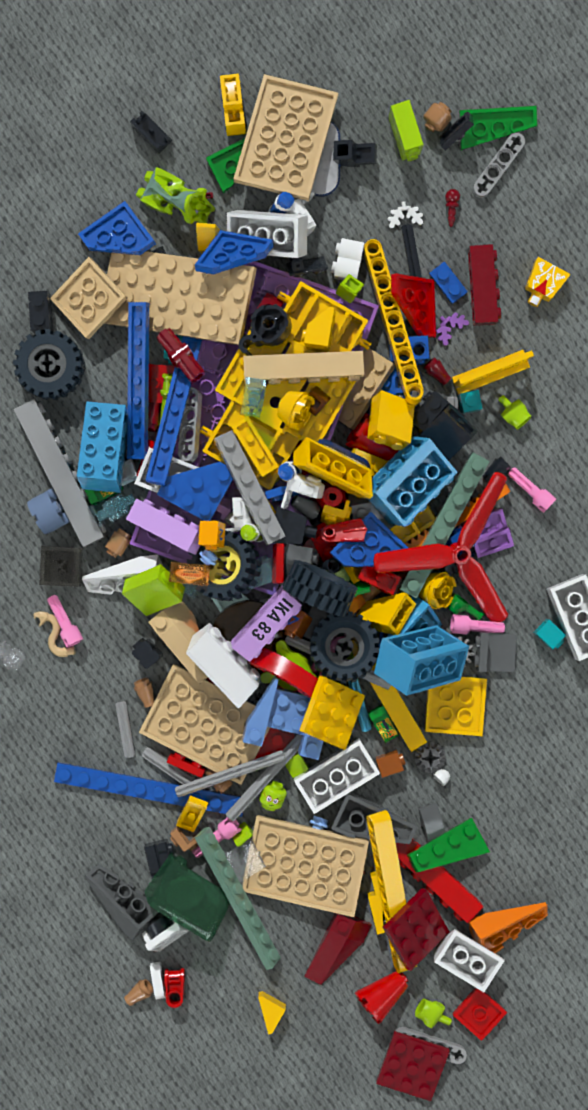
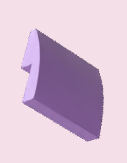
[465,507,514,558]

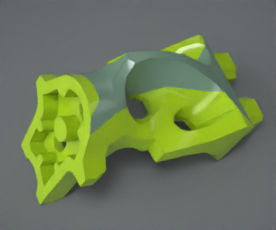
[136,167,216,224]

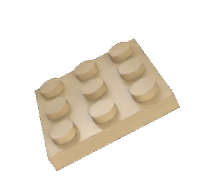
[50,257,128,339]

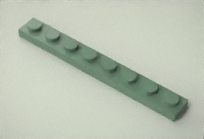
[398,452,490,598]
[195,826,281,970]

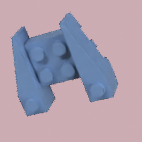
[242,676,323,760]

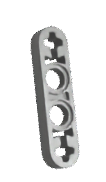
[473,133,525,198]
[178,387,202,463]
[396,1027,467,1064]

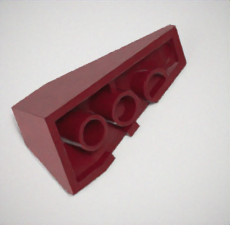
[304,913,372,985]

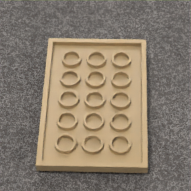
[233,74,338,201]
[139,664,270,785]
[243,815,370,917]

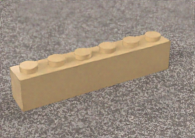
[243,351,364,385]

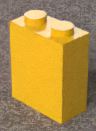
[367,390,415,451]

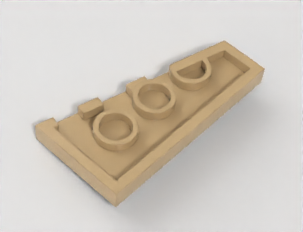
[338,348,396,430]

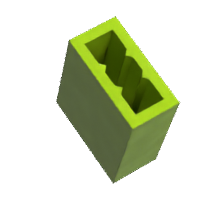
[388,100,424,161]
[122,564,185,616]

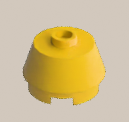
[277,391,315,430]
[419,572,456,609]

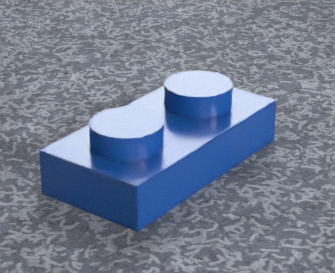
[429,261,468,304]

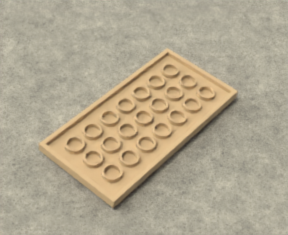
[104,251,257,345]

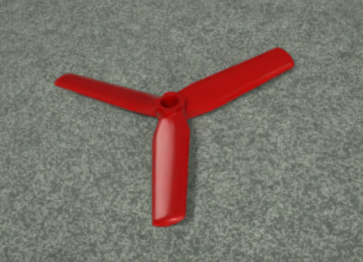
[374,472,508,622]

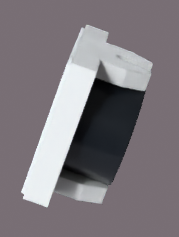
[142,911,190,951]

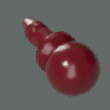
[445,189,460,227]

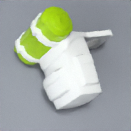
[225,497,264,542]

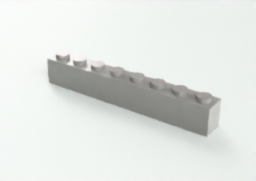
[14,399,107,547]

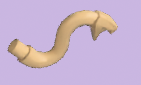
[33,611,76,657]

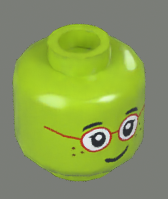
[259,781,287,811]

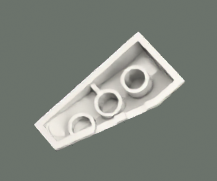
[82,555,163,595]

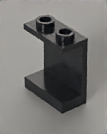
[418,404,478,461]

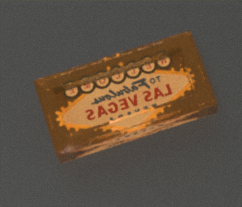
[169,562,210,586]

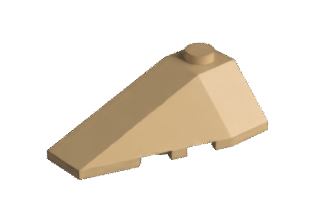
[148,601,208,684]

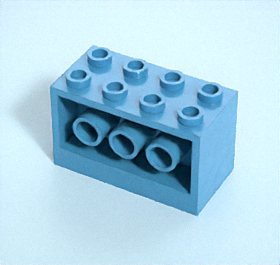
[77,401,127,493]
[368,437,458,527]
[374,625,469,696]

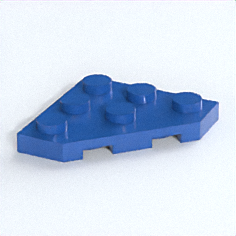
[78,201,156,255]
[195,230,274,274]
[157,462,233,521]
[330,512,408,567]

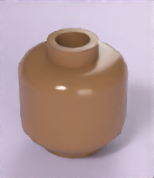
[423,102,452,132]

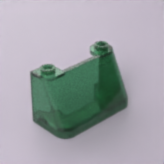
[144,854,230,942]

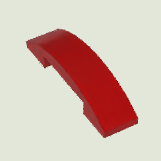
[248,648,318,699]

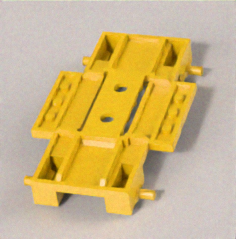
[200,281,372,490]

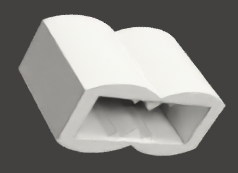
[331,238,364,280]

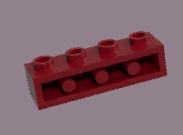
[468,244,501,326]

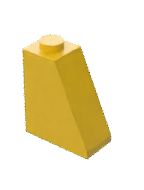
[356,593,416,635]

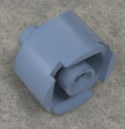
[27,488,70,535]

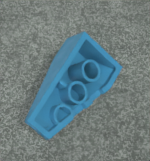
[376,597,442,661]

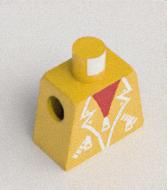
[525,257,570,307]

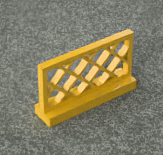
[451,350,534,395]

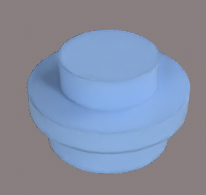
[199,550,218,566]
[310,816,328,829]

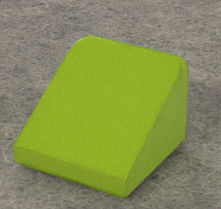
[336,274,364,303]
[285,753,309,778]
[232,822,253,847]

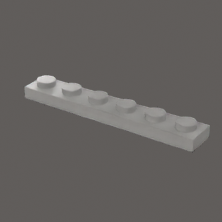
[214,430,285,546]

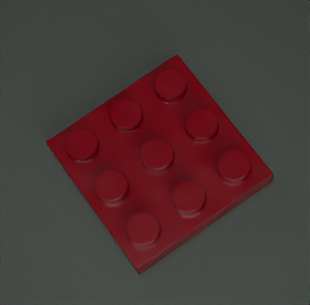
[382,888,449,971]
[376,1031,449,1101]

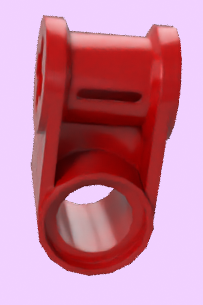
[164,968,185,1008]

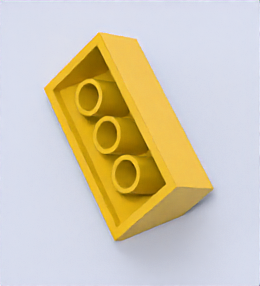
[293,437,373,499]

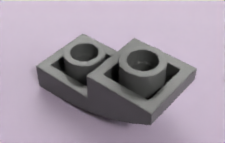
[418,802,445,843]

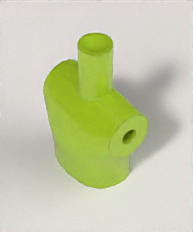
[498,395,532,430]
[415,999,452,1028]

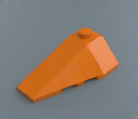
[469,902,548,953]

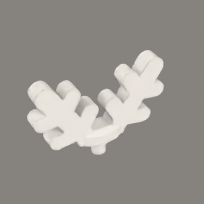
[388,202,423,229]

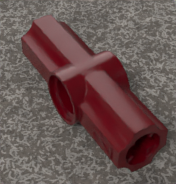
[156,328,205,383]

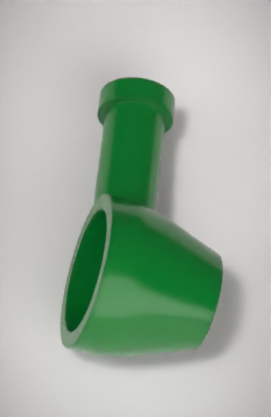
[448,593,483,620]

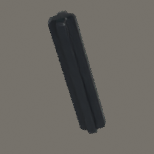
[401,224,422,278]

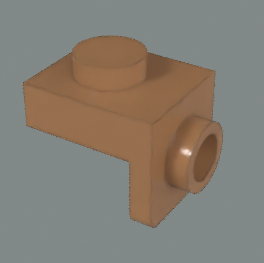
[170,826,198,852]

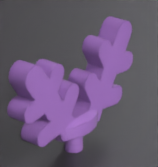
[436,313,469,346]

